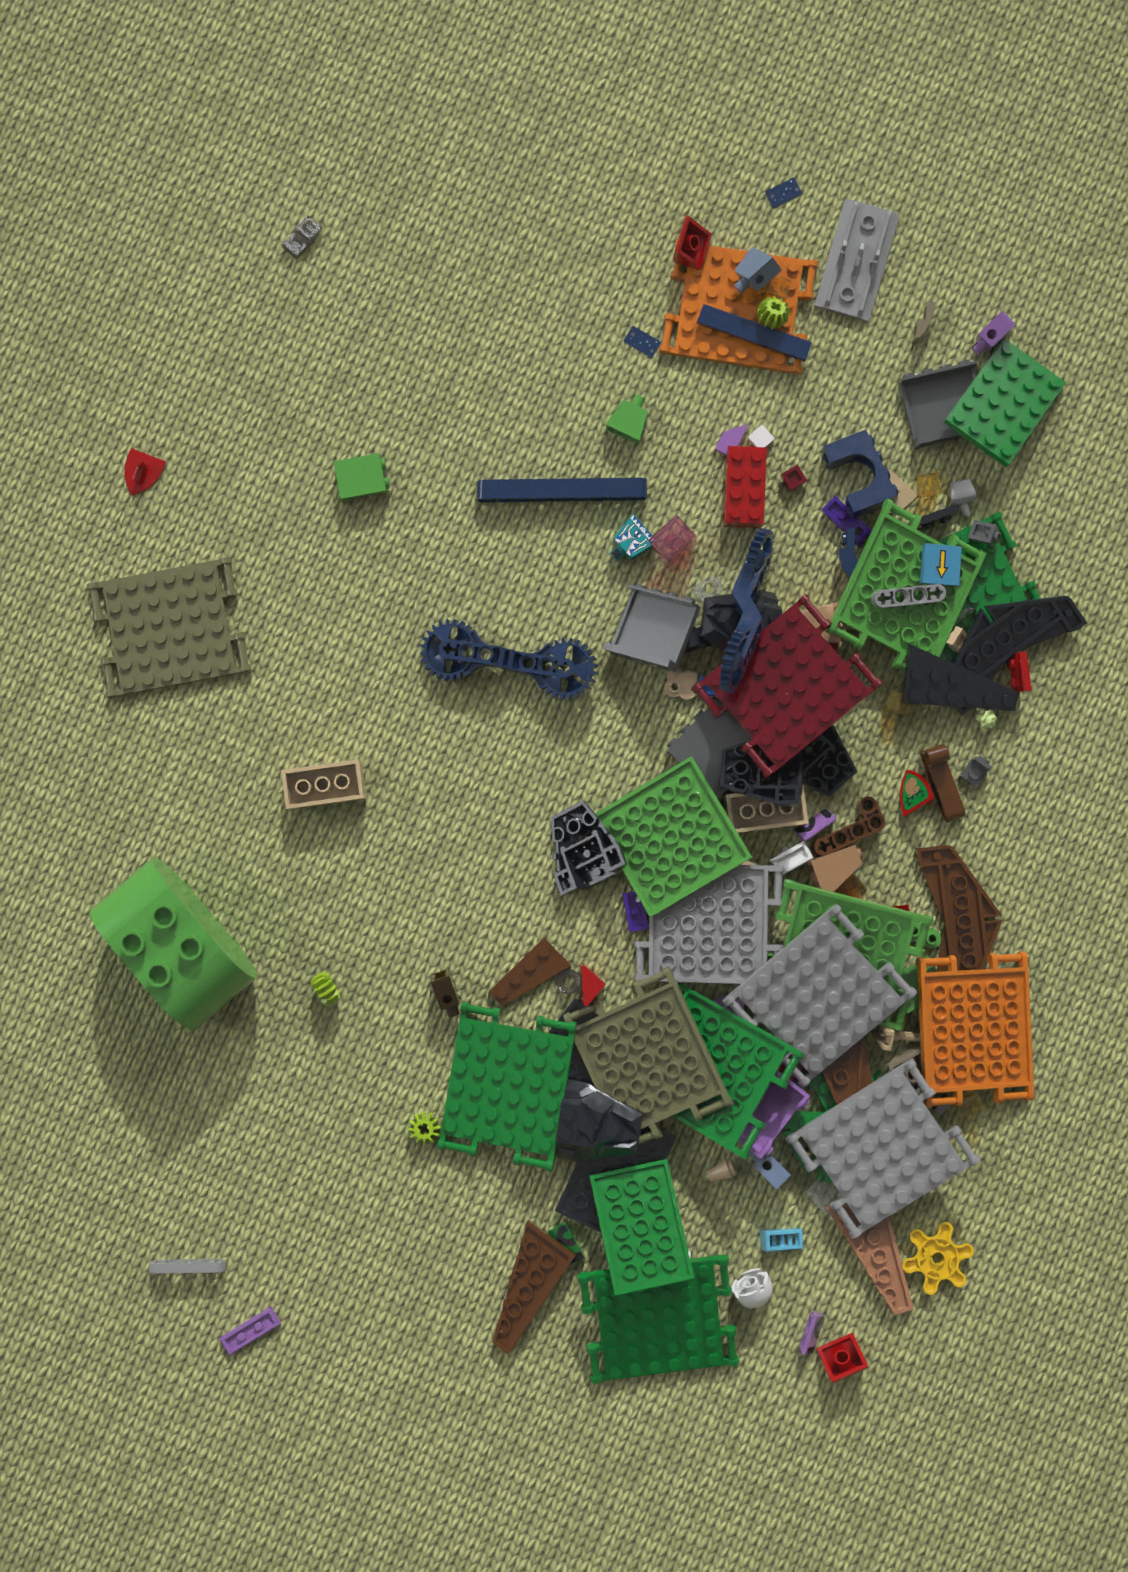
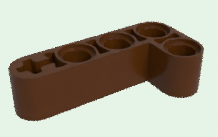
[920,744,966,823]
[812,796,885,856]

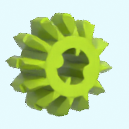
[756,296,790,330]
[311,971,340,1006]
[407,1111,441,1145]

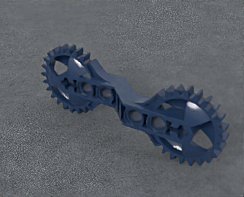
[719,528,775,693]
[420,619,598,701]

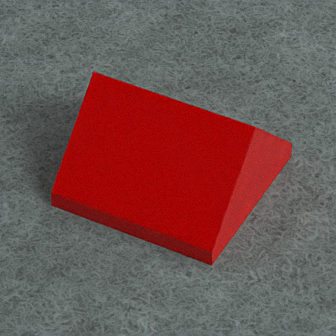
[673,215,712,270]
[581,964,606,1006]
[816,1333,869,1384]

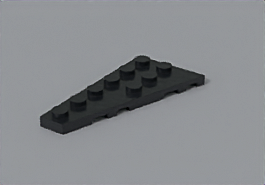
[901,644,1018,711]

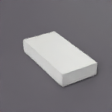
[770,841,813,875]

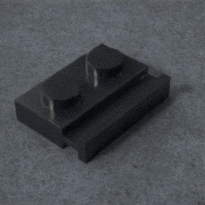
[917,504,959,531]

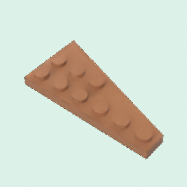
[826,1202,913,1315]

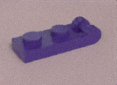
[821,496,872,547]

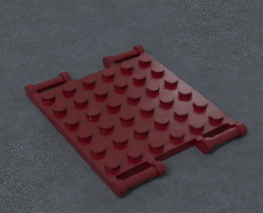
[691,594,884,779]

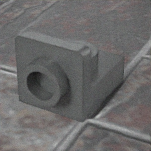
[968,520,1001,548]
[959,756,992,787]

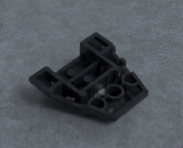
[699,590,783,650]
[802,725,858,797]
[720,742,803,806]
[551,801,627,896]
[555,1079,644,1161]

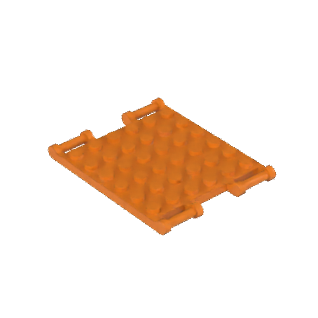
[659,240,819,374]
[915,951,1034,1108]

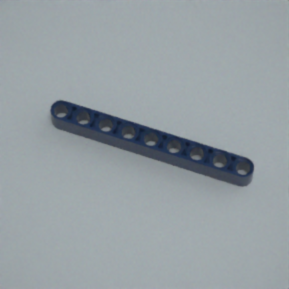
[476,478,647,502]

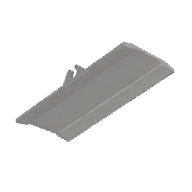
[814,199,900,323]

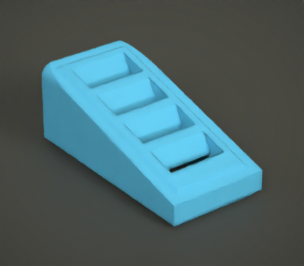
[760,1228,803,1252]

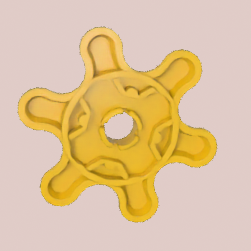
[902,1222,974,1295]

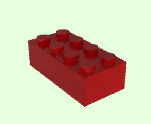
[723,446,767,528]

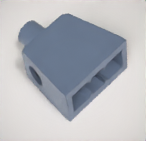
[734,247,782,294]
[749,1152,791,1189]

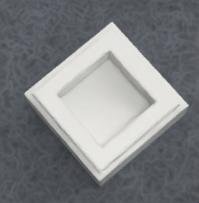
[747,425,775,447]

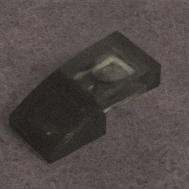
[282,216,322,260]

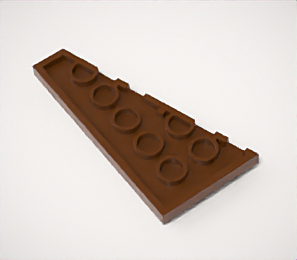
[492,1219,576,1354]

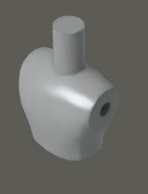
[950,479,976,516]

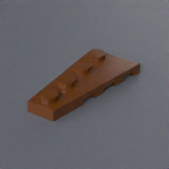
[488,938,571,1006]

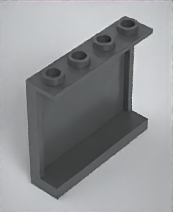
[898,360,977,449]
[603,584,701,673]
[666,695,752,799]

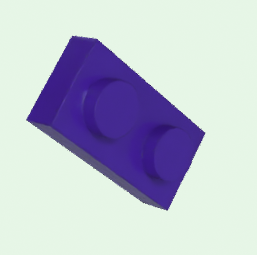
[622,891,649,932]

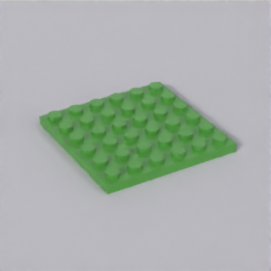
[595,756,753,917]

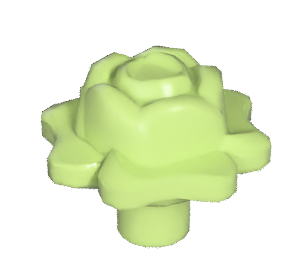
[976,709,997,732]

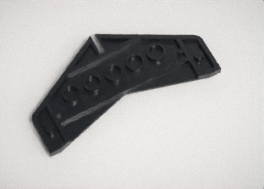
[953,595,1087,715]

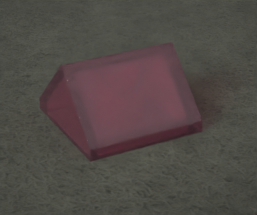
[648,515,697,568]

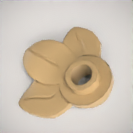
[664,665,697,700]

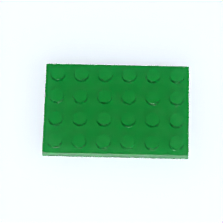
[943,338,1066,467]
[590,1159,695,1297]

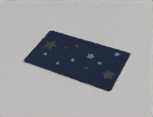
[765,177,802,208]
[623,326,661,358]

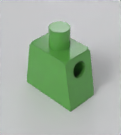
[606,395,648,445]

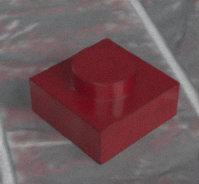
[780,464,808,492]

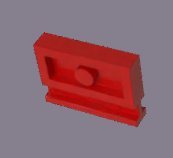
[1007,651,1032,694]

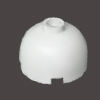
[732,1268,773,1308]

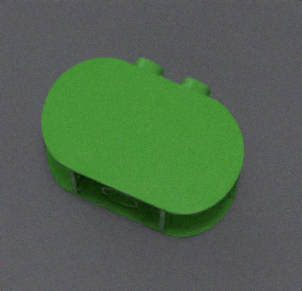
[90,857,258,1031]

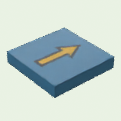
[920,543,962,586]

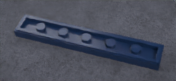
[697,304,812,362]

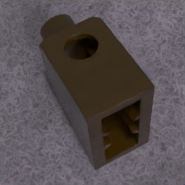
[430,968,460,1017]

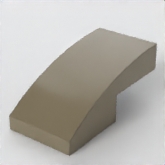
[912,301,936,344]

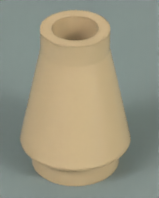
[706,1160,737,1182]

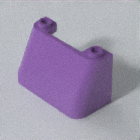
[739,1071,810,1159]

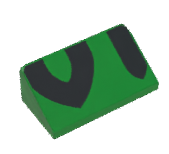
[548,1221,585,1265]

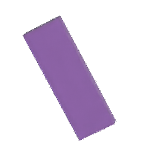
[219,1306,281,1356]

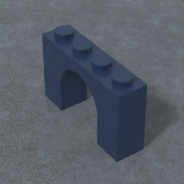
[822,430,898,520]

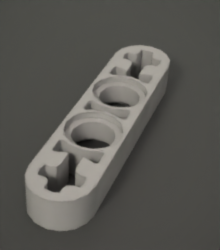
[871,584,946,608]
[149,1259,226,1273]

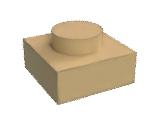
[946,626,967,653]

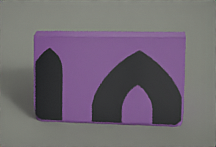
[795,809,837,842]
[799,1311,825,1355]

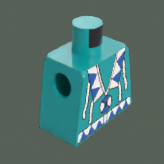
[610,514,658,561]

